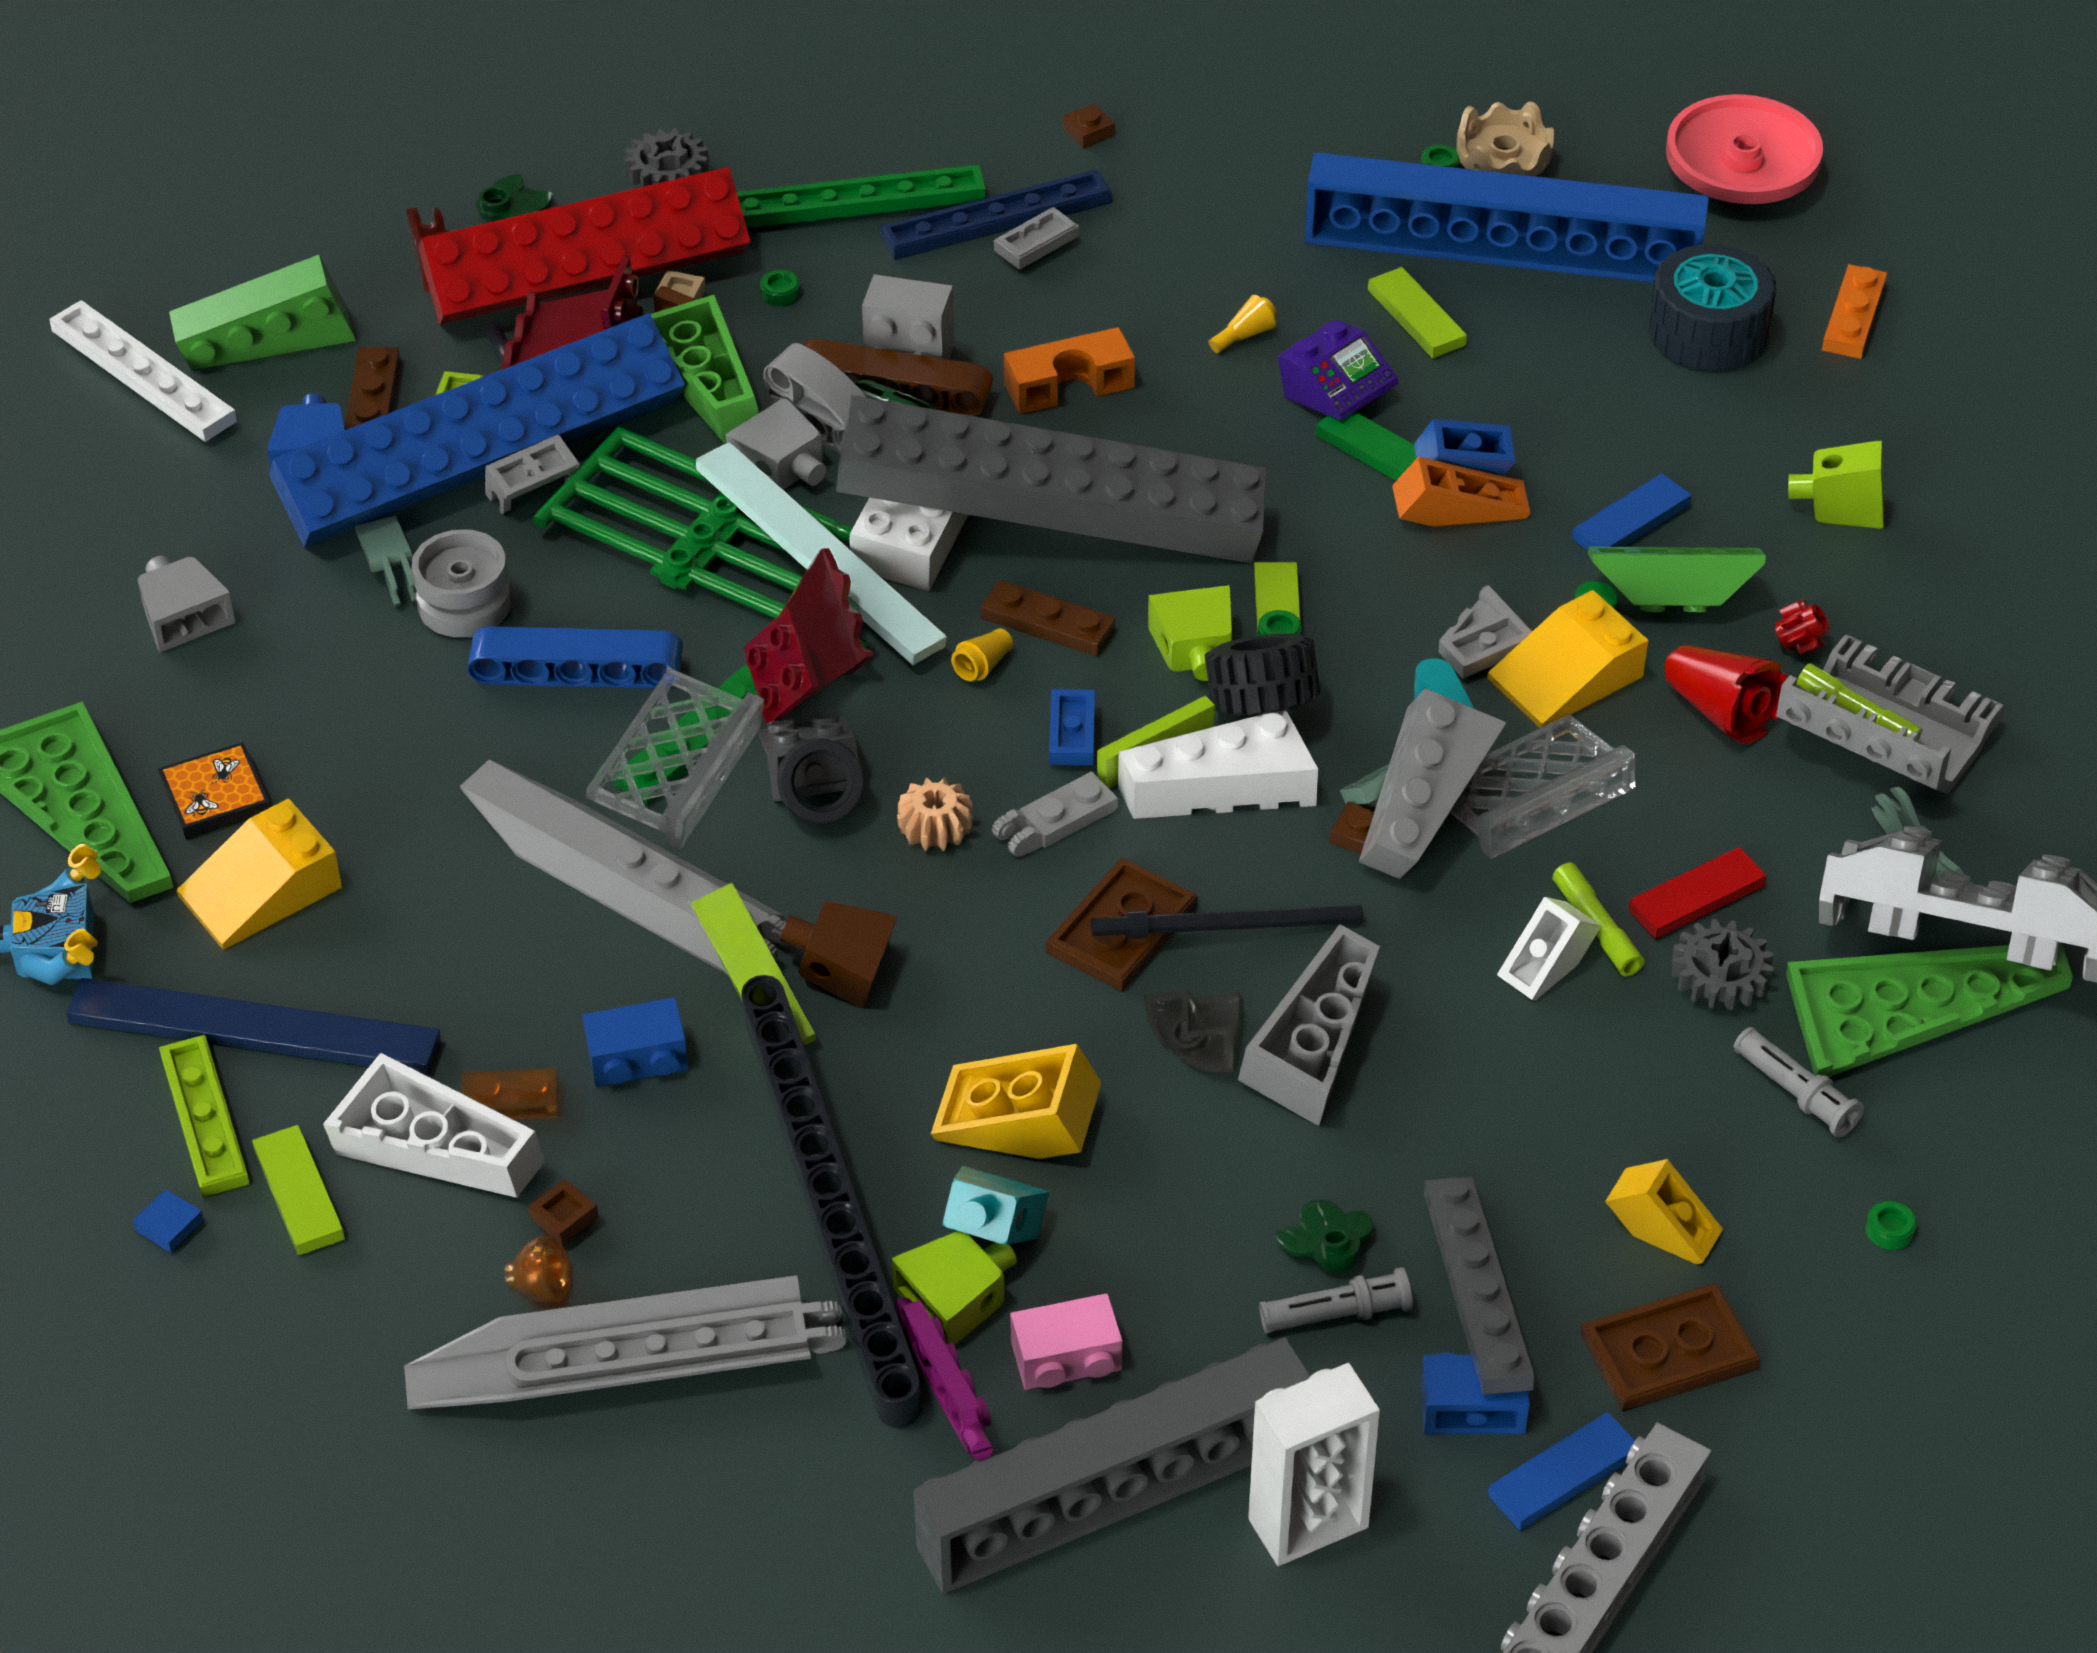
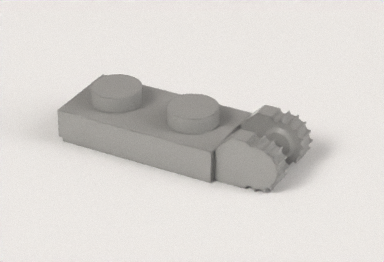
[991,771,1118,857]

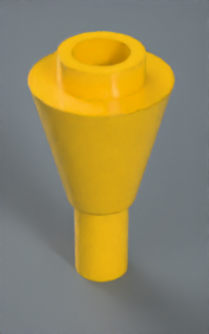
[1208,295,1277,354]

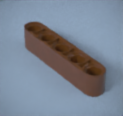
[803,339,993,417]

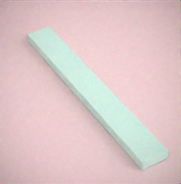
[696,442,947,665]

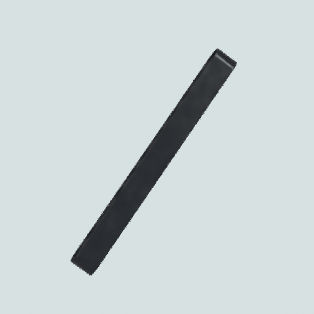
[741,975,922,1428]

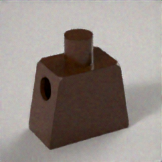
[780,901,897,1009]

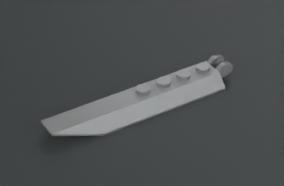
[460,759,790,975]
[404,1275,847,1410]

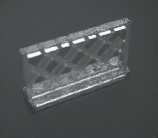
[585,668,764,849]
[1450,714,1635,859]

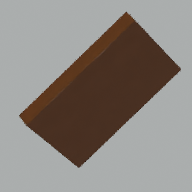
[1045,857,1198,992]
[1580,1283,1760,1412]

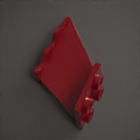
[500,257,644,370]
[743,548,874,726]

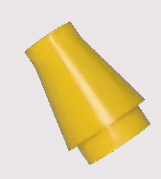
[951,628,1013,681]

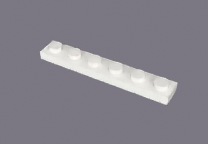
[49,300,237,442]

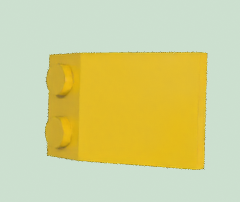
[1487,590,1648,730]
[177,798,342,950]
[931,1044,1102,1159]

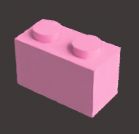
[1010,1293,1122,1390]

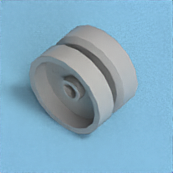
[411,529,511,637]

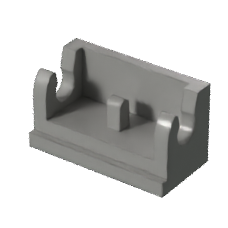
[485,434,579,514]

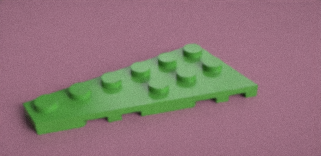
[0,701,174,903]
[1786,942,2073,1077]

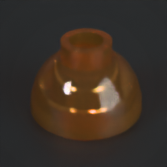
[505,1234,570,1303]

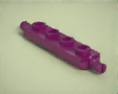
[894,1297,993,1460]

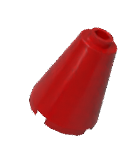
[1664,645,1788,744]

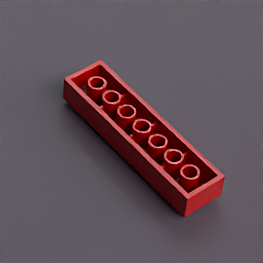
[418,167,751,325]

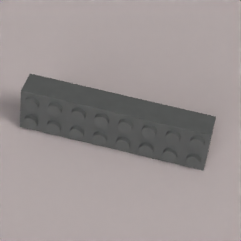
[914,1337,1310,1594]

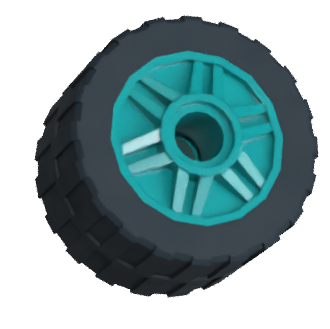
[1648,244,1777,372]

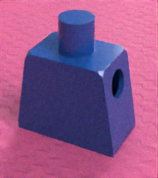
[267,394,345,467]

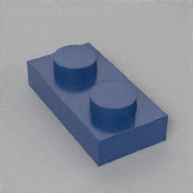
[1049,689,1095,765]

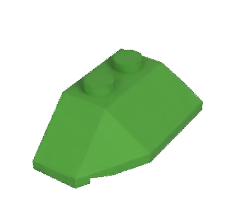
[1588,546,1766,612]

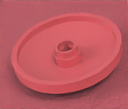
[1666,94,1823,204]

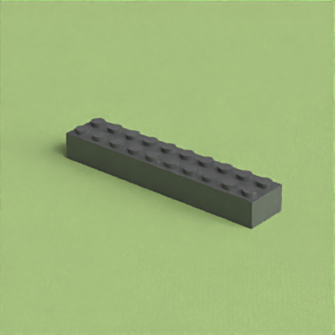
[836,395,1266,564]

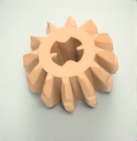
[897,777,973,852]

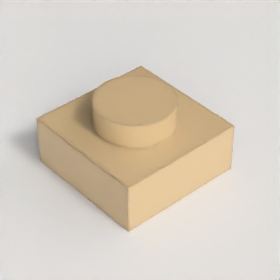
[655,270,706,300]

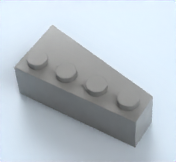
[1359,688,1507,879]
[1238,924,1380,1126]

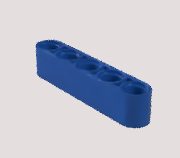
[467,626,683,689]

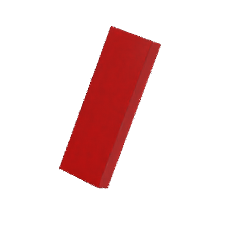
[1628,847,1767,939]

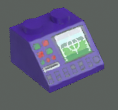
[1278,319,1399,421]

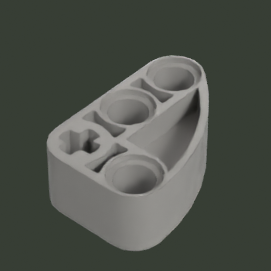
[763,343,867,453]

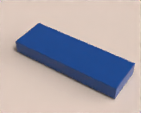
[1572,473,1692,551]
[1488,1412,1635,1531]

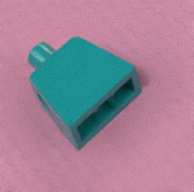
[942,1166,1050,1245]

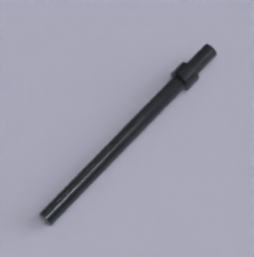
[1090,905,1363,939]

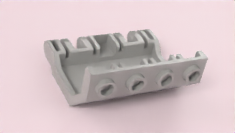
[1776,634,2005,795]

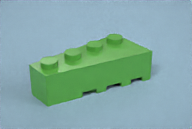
[169,255,356,370]
[651,295,759,444]

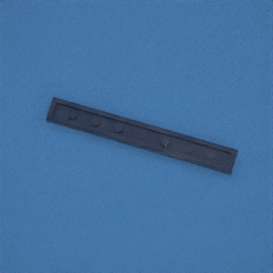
[66,977,441,1075]

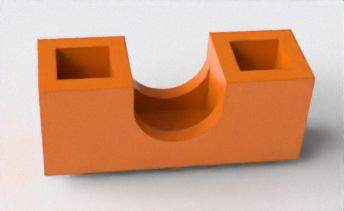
[1003,327,1135,415]

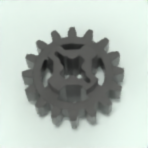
[625,128,709,187]
[1671,919,1774,1010]

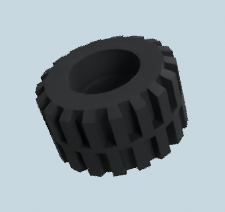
[1205,634,1321,715]

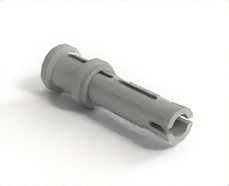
[1734,1027,1864,1138]
[1259,1267,1413,1334]

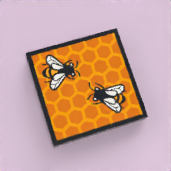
[158,742,271,839]

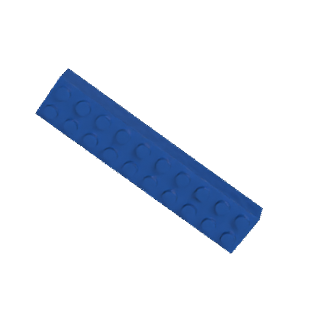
[1304,152,1709,283]
[269,313,685,548]

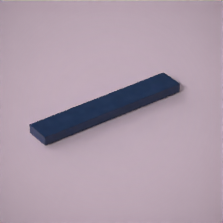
[880,170,1112,260]

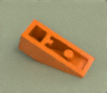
[1392,456,1531,527]

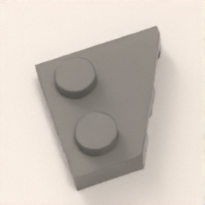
[1438,585,1532,679]

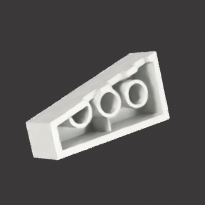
[1118,710,1318,819]
[323,1053,545,1198]

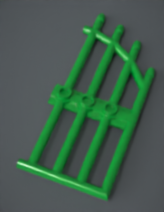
[532,426,870,650]

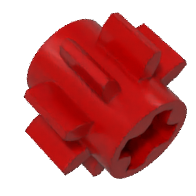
[1775,599,1830,655]

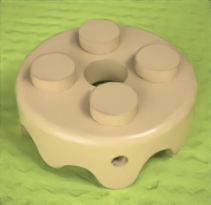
[1456,102,1554,177]

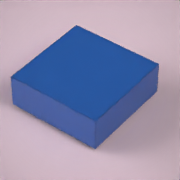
[132,1189,204,1253]

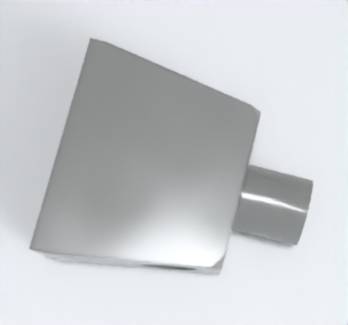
[726,397,826,490]
[137,556,236,652]

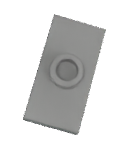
[994,207,1079,270]

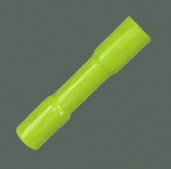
[1796,663,1923,742]
[1552,862,1645,976]

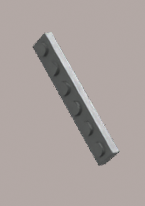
[1424,1177,1534,1395]

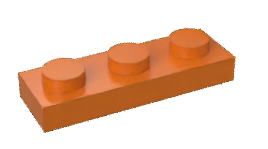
[1822,264,1887,359]

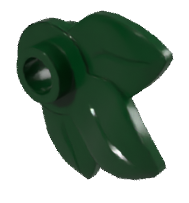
[476,174,553,221]
[1275,1200,1373,1272]

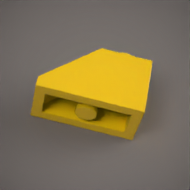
[1605,1159,1723,1264]

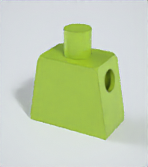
[1788,441,1884,529]
[1148,585,1232,681]
[892,1231,1017,1346]

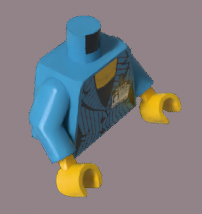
[0,844,101,985]

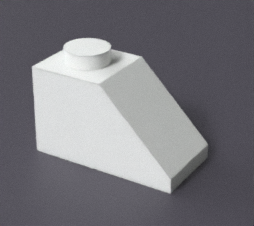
[1497,897,1602,1000]

